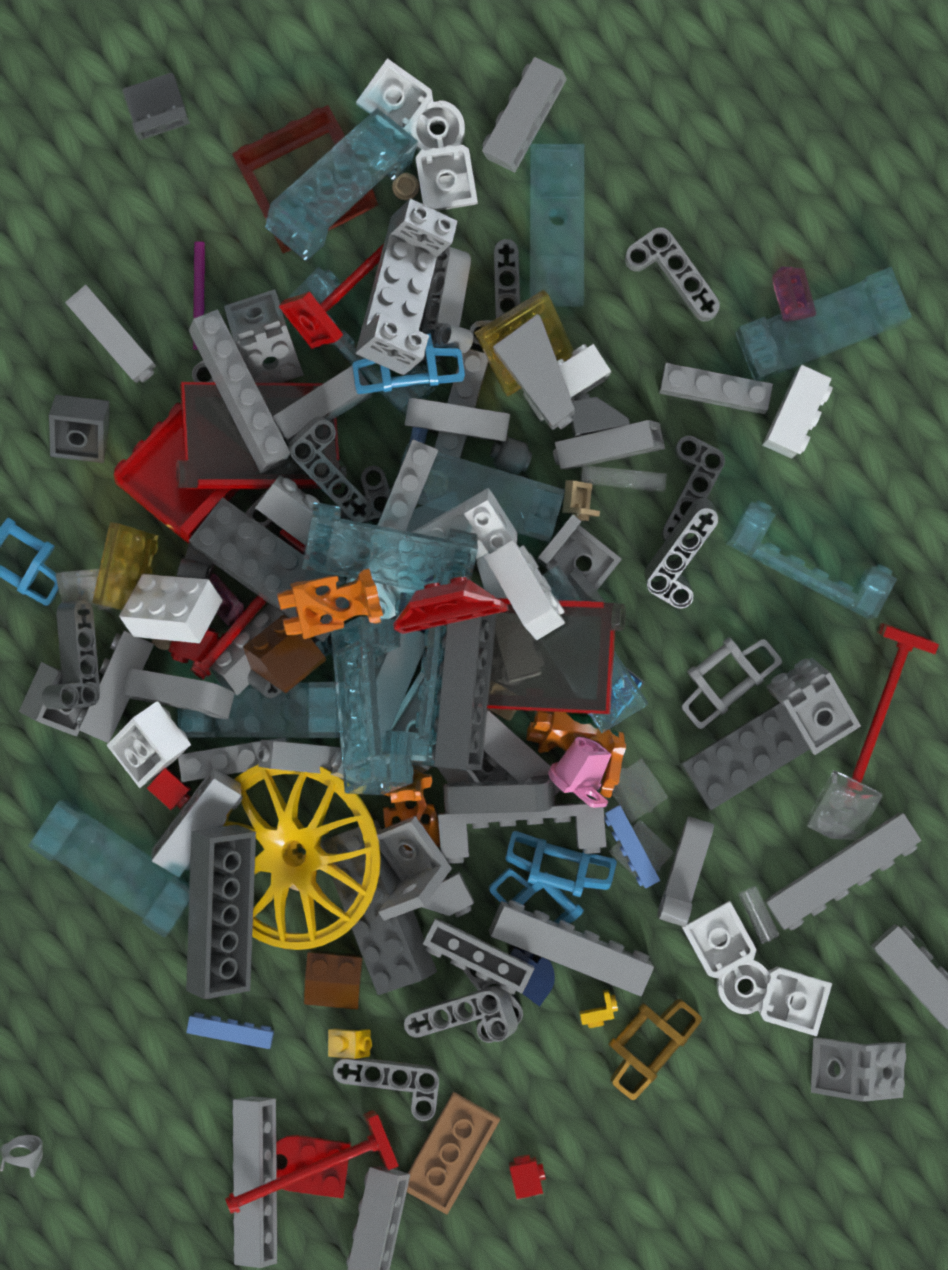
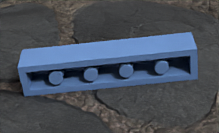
[604,805,660,888]
[186,1012,274,1049]

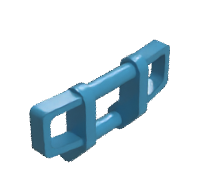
[353,333,465,394]
[0,518,64,606]
[505,831,617,897]
[489,868,584,924]

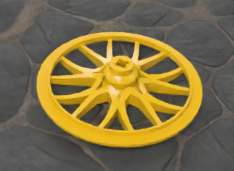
[222,764,380,950]

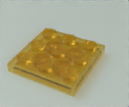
[474,289,574,397]
[92,522,158,610]

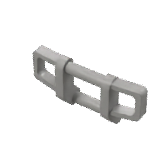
[682,637,782,729]

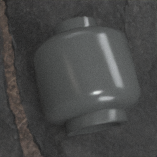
[490,436,532,476]

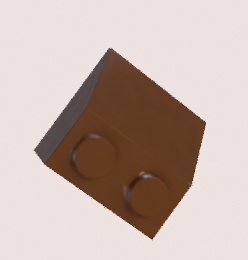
[243,614,326,693]
[304,950,363,1010]

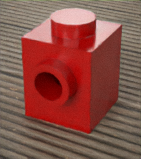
[147,768,192,810]
[509,1154,546,1199]

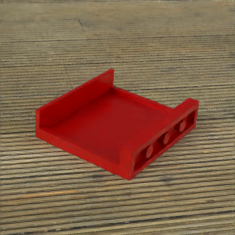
[114,402,259,544]

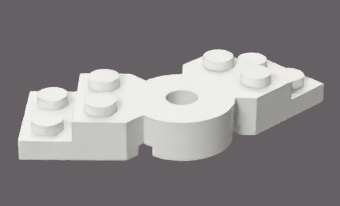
[356,58,478,211]
[682,901,832,1036]

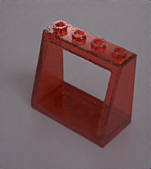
[232,105,378,254]

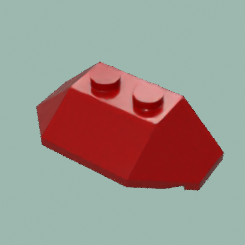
[393,577,509,634]

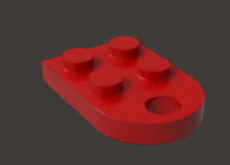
[276,1135,351,1199]

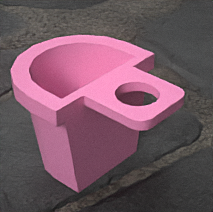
[548,737,611,808]

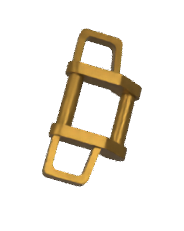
[608,999,702,1100]

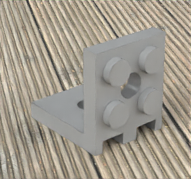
[224,289,303,383]
[537,515,622,591]
[766,658,861,755]
[377,816,452,921]
[811,1038,906,1102]

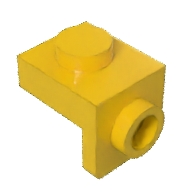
[579,989,618,1028]
[328,1028,372,1059]

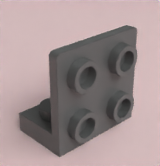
[123,73,190,141]

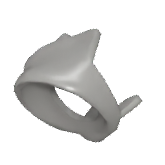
[0,1135,43,1177]

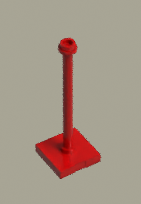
[278,243,384,349]
[191,529,328,680]
[845,623,939,794]
[225,1110,399,1214]

